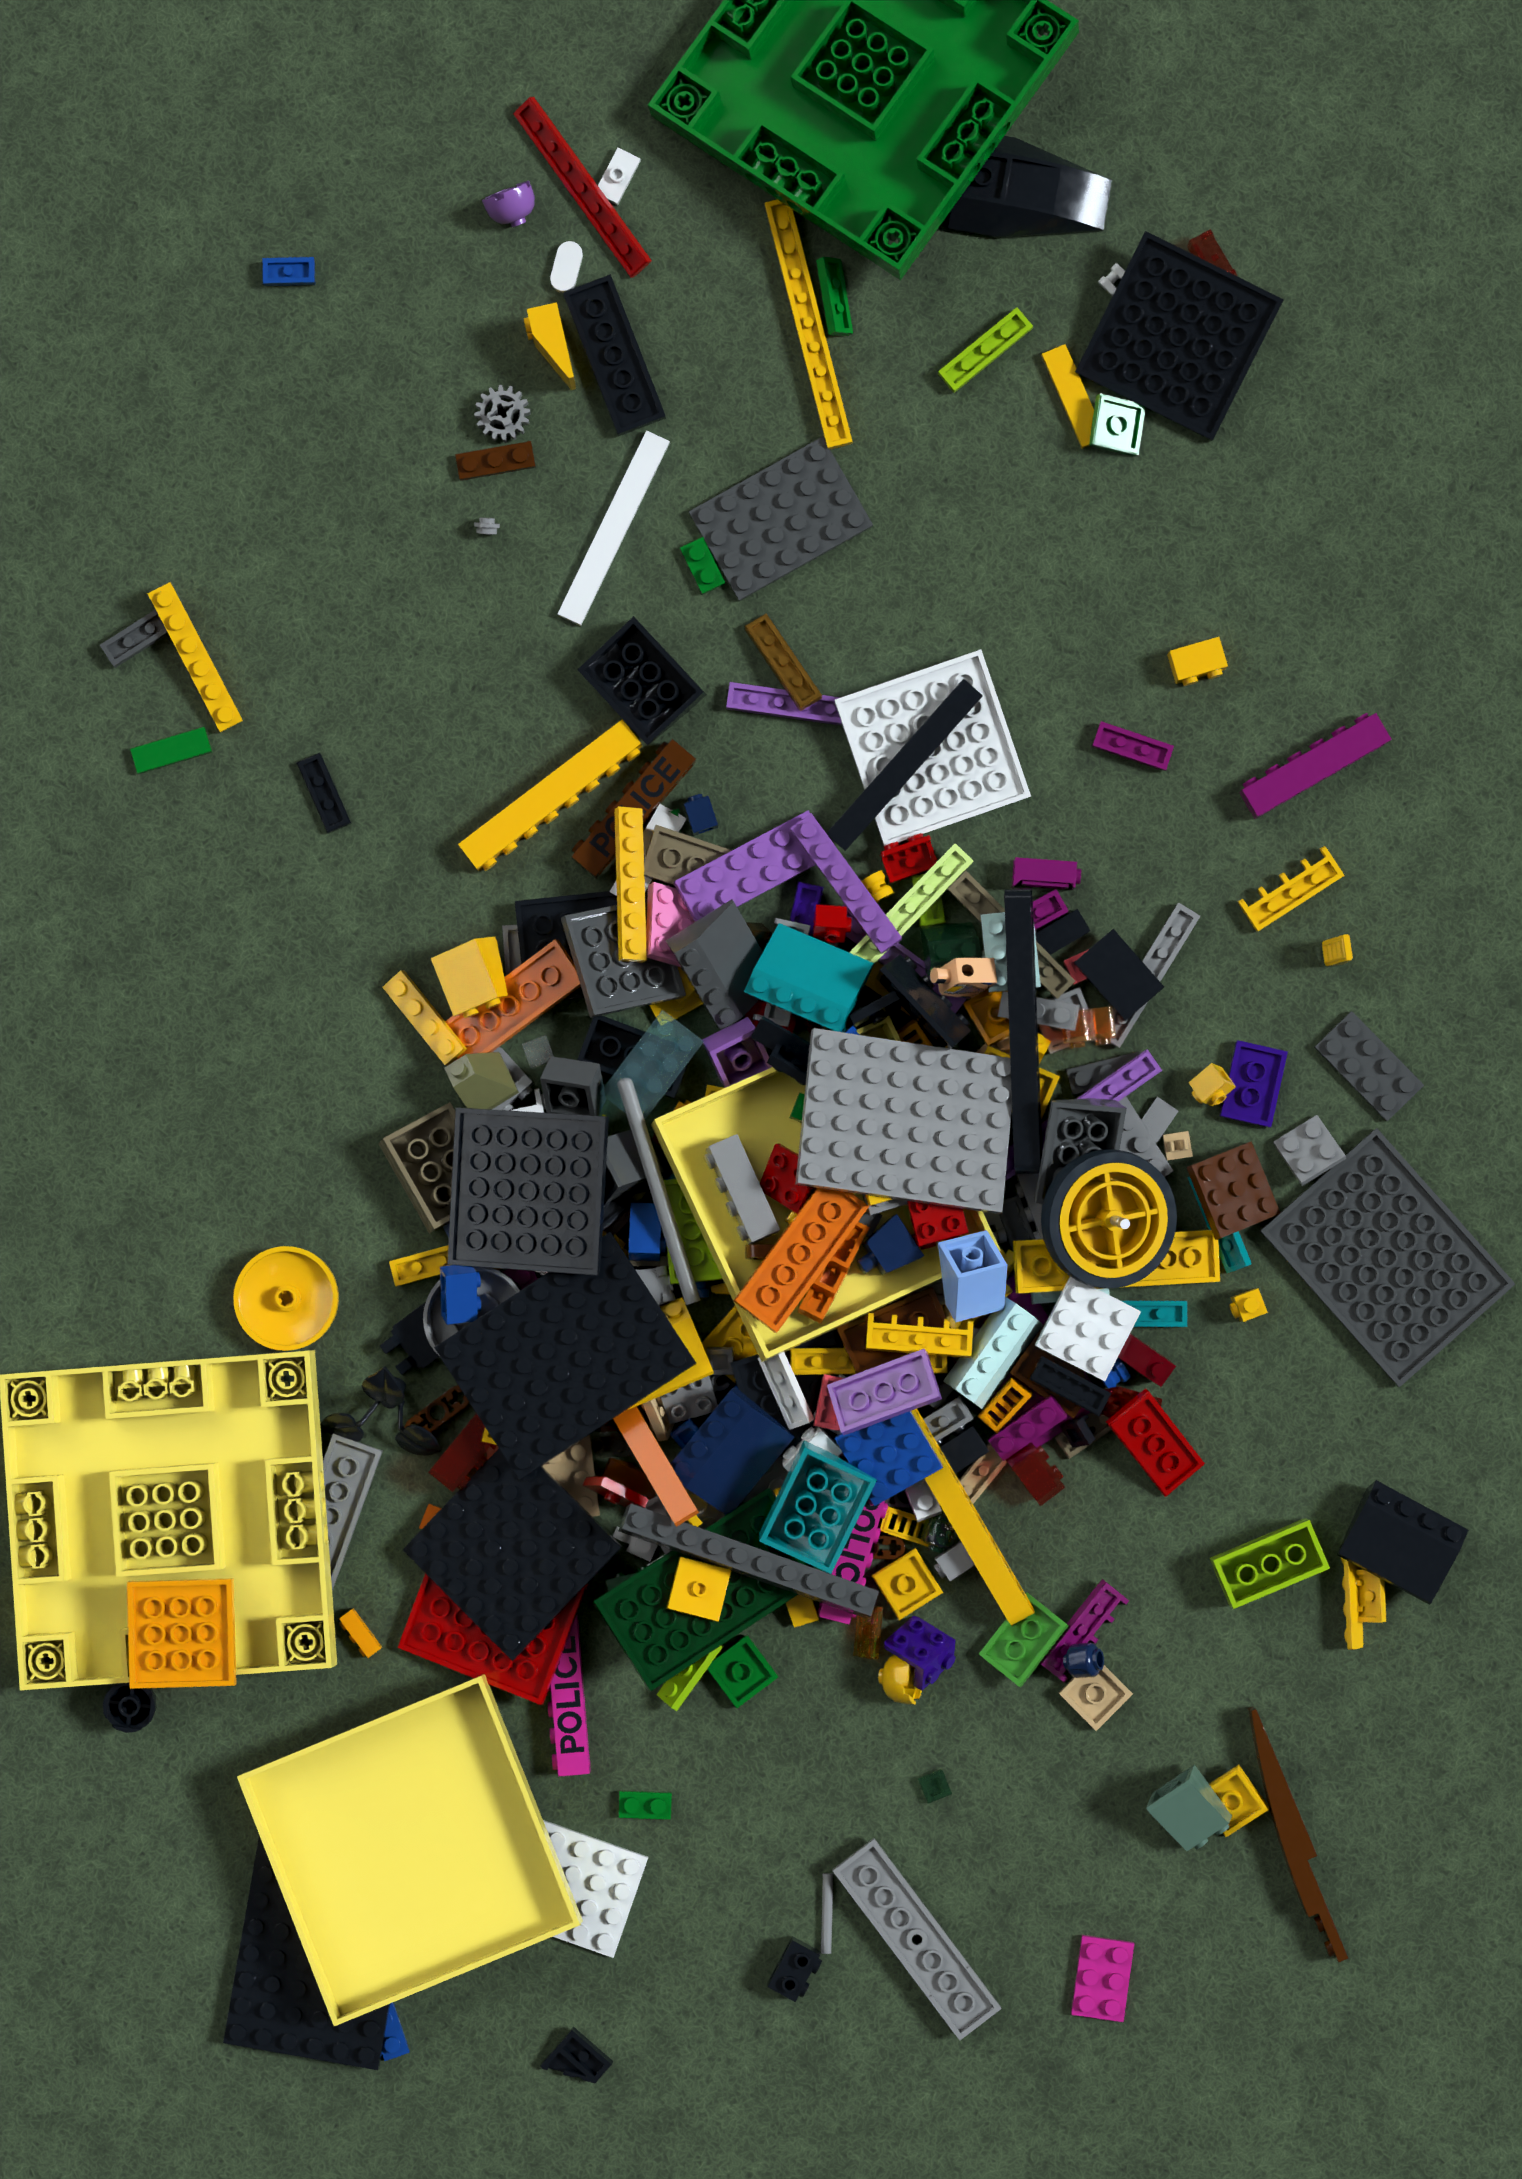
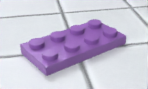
[827,1349,942,1435]

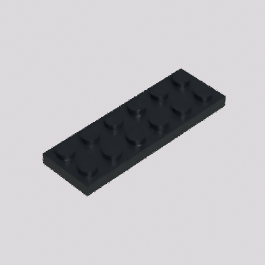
[563,274,666,436]

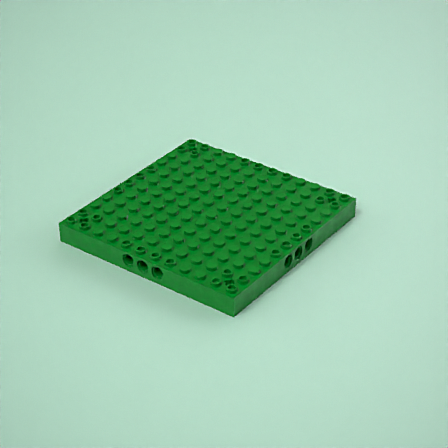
[648,0,1079,280]

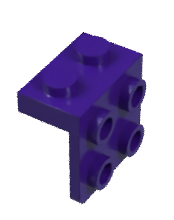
[884,1616,956,1691]

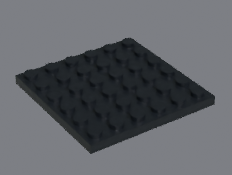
[1075,231,1284,441]
[447,1108,609,1275]
[403,1449,623,1661]

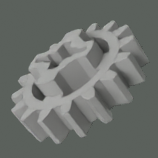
[474,385,531,443]

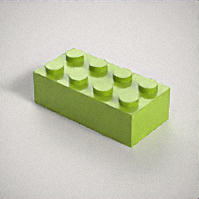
[1209,1518,1330,1609]

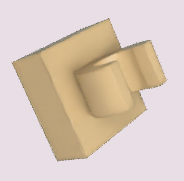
[1162,1131,1193,1161]

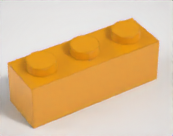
[339,1608,382,1658]

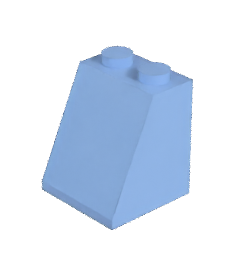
[938,1230,1008,1322]

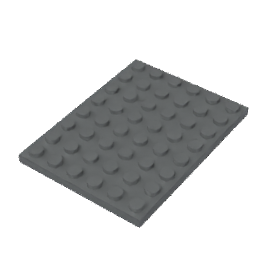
[1260,1128,1515,1387]

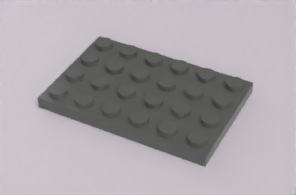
[689,437,873,601]

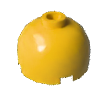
[878,1654,922,1705]

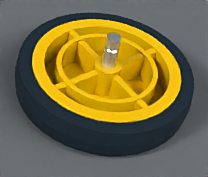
[1041,1150,1177,1288]

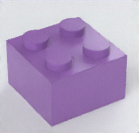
[702,1017,772,1088]

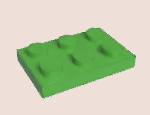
[979,1592,1069,1688]

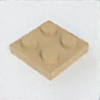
[1059,1665,1133,1731]

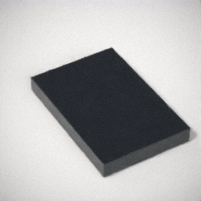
[1074,929,1164,1021]

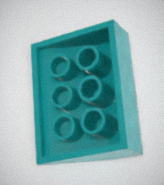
[744,923,874,1033]
[759,1440,877,1574]

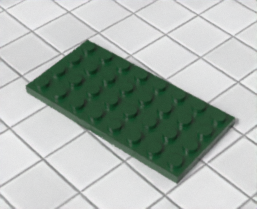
[593,1488,822,1692]

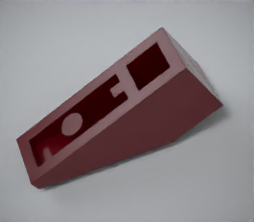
[1118,1333,1176,1387]

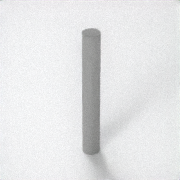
[821,1873,833,1954]

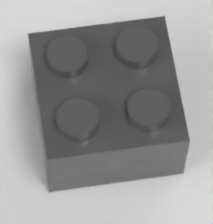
[540,1056,606,1116]

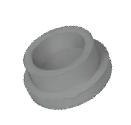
[474,517,500,534]

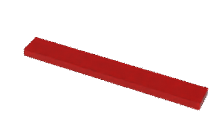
[513,97,652,278]

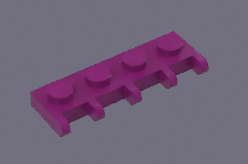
[1040,1579,1129,1683]

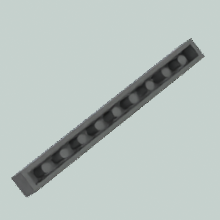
[618,1504,879,1618]

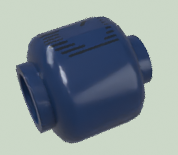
[1063,1643,1104,1678]

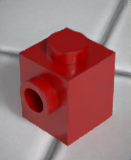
[813,904,852,943]

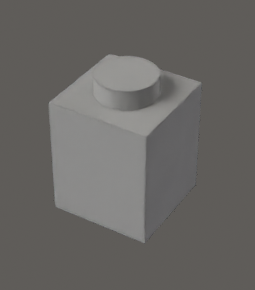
[934,1541,975,1581]

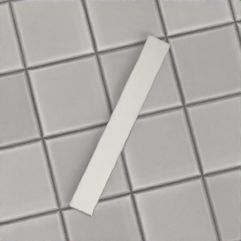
[558,430,670,626]

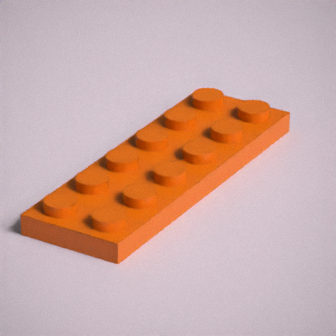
[445,939,581,1061]
[733,1188,869,1333]

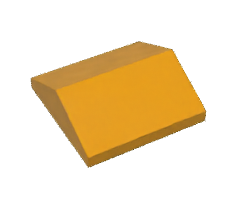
[963,990,1009,1046]

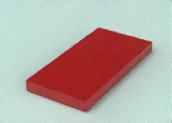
[1105,1388,1205,1497]

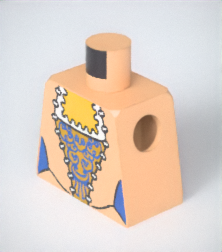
[930,958,997,999]

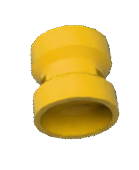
[861,870,894,903]

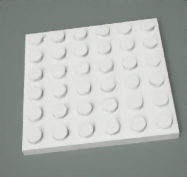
[834,649,1031,846]

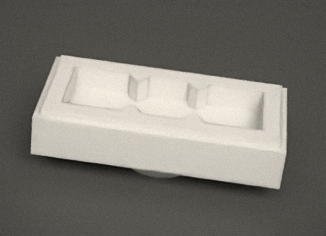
[598,148,641,206]

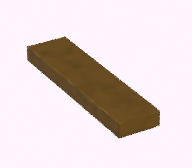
[745,614,822,711]

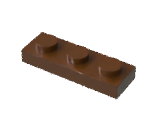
[455,441,536,481]

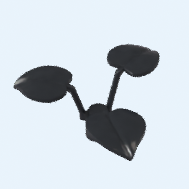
[321,1366,443,1456]

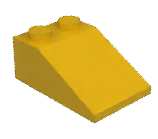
[523,302,576,390]

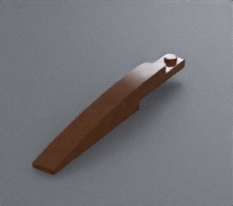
[1248,1707,1348,1962]

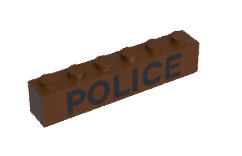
[571,739,696,879]

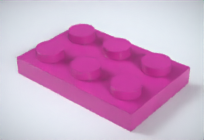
[1071,1935,1134,2022]

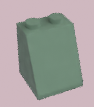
[1146,1764,1232,1851]

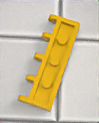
[1238,846,1345,932]
[866,1313,973,1358]

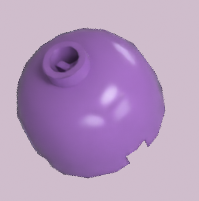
[482,181,535,227]

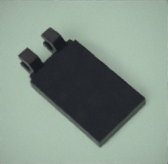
[380,1302,440,1375]

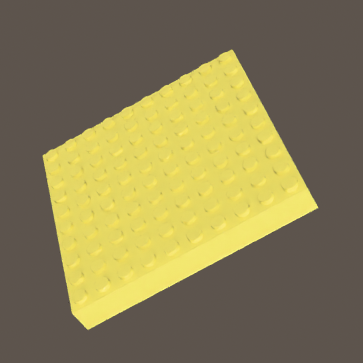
[651,1016,1001,1362]
[237,1674,583,2026]

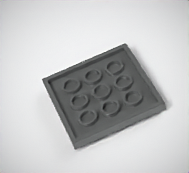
[561,899,686,1018]

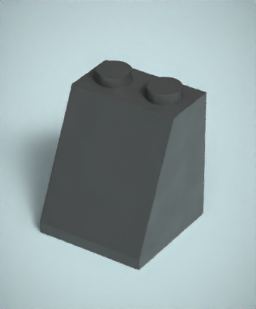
[604,1130,665,1203]

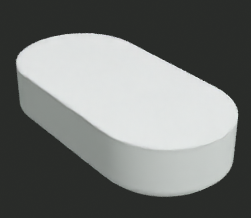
[550,241,583,293]

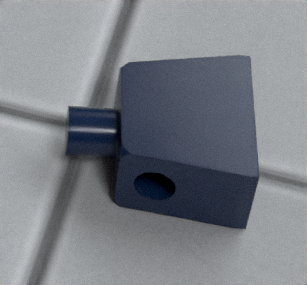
[856,1214,924,1275]

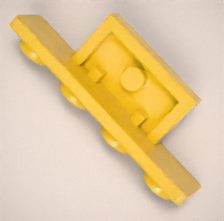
[1341,1557,1386,1650]

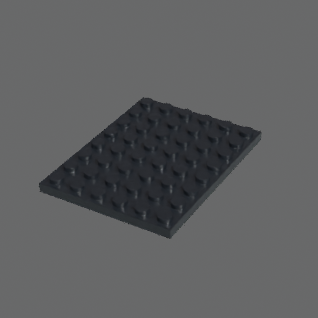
[434,1232,697,1480]
[223,1835,390,2070]

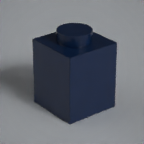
[684,794,718,836]

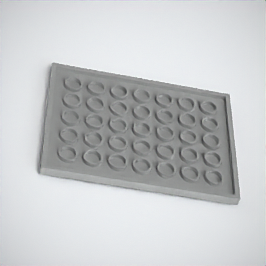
[795,1028,1012,1214]

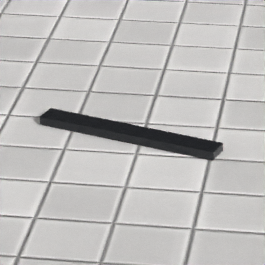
[826,679,983,851]

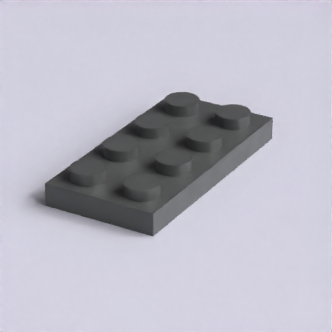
[1314,1011,1424,1121]

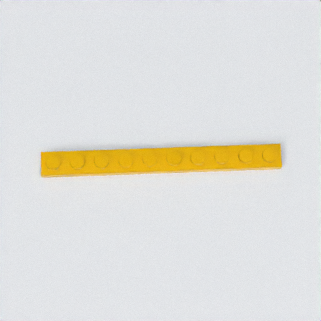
[764,199,853,449]

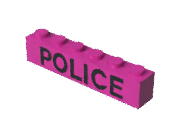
[817,1498,888,1625]
[548,1614,591,1777]

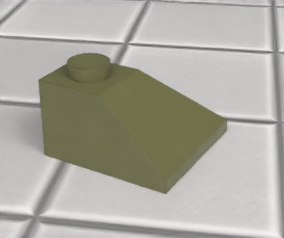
[444,1052,519,1110]

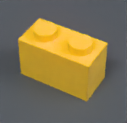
[1167,637,1228,686]

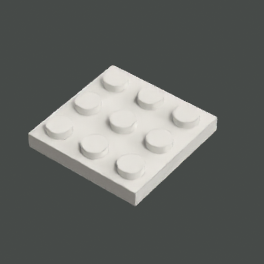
[1035,1276,1141,1381]

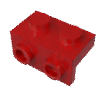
[880,833,937,884]

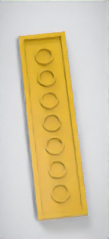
[1013,1230,1220,1293]

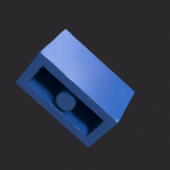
[628,1203,666,1261]
[440,1265,481,1325]

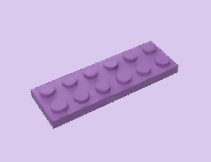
[673,810,816,922]

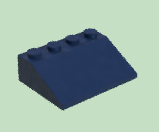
[671,1386,795,1515]

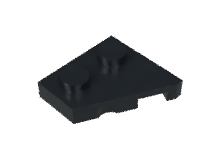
[540,2027,613,2083]

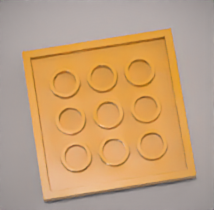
[127,1578,236,1689]

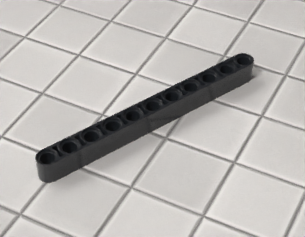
[1004,888,1042,1174]

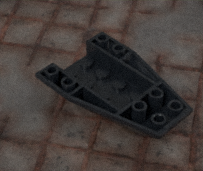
[948,136,1112,238]

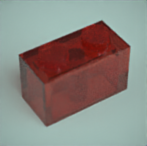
[1006,1442,1065,1506]

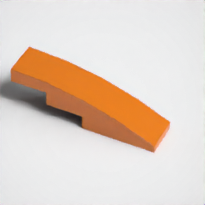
[798,1222,870,1324]

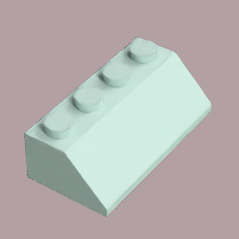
[943,1297,1043,1410]

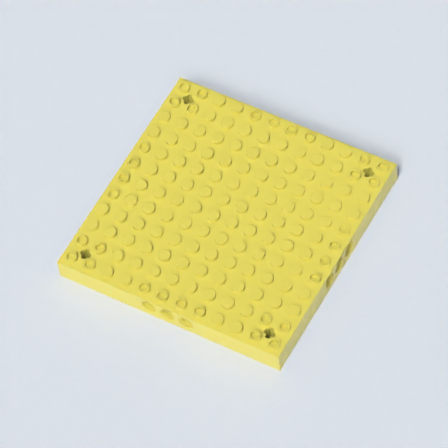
[0,1350,337,1690]

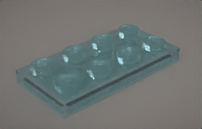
[600,1010,704,1120]

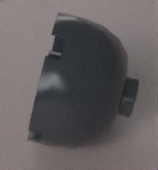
[103,1683,157,1733]

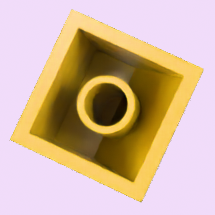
[431,937,508,1019]

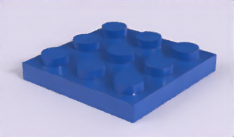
[835,1411,943,1506]

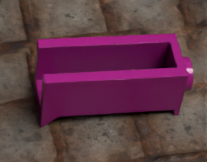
[1012,857,1081,890]

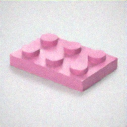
[646,882,695,967]

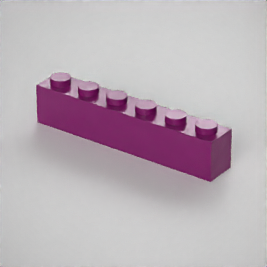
[1239,713,1392,819]

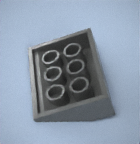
[666,899,763,1030]
[1034,1098,1127,1204]

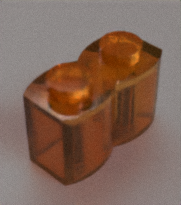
[1061,1006,1116,1049]

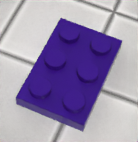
[1219,1040,1288,1128]

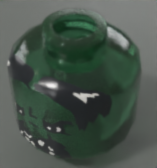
[921,1514,956,1553]

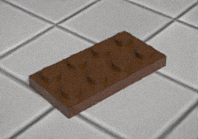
[836,1287,951,1374]

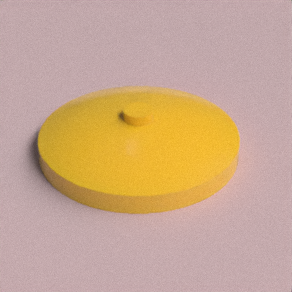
[233,1246,339,1351]

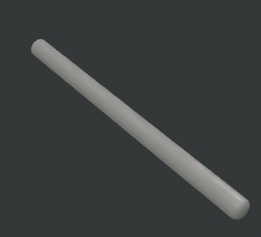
[617,1078,700,1305]

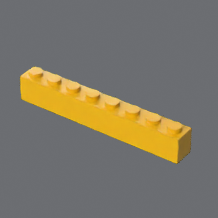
[458,719,642,871]

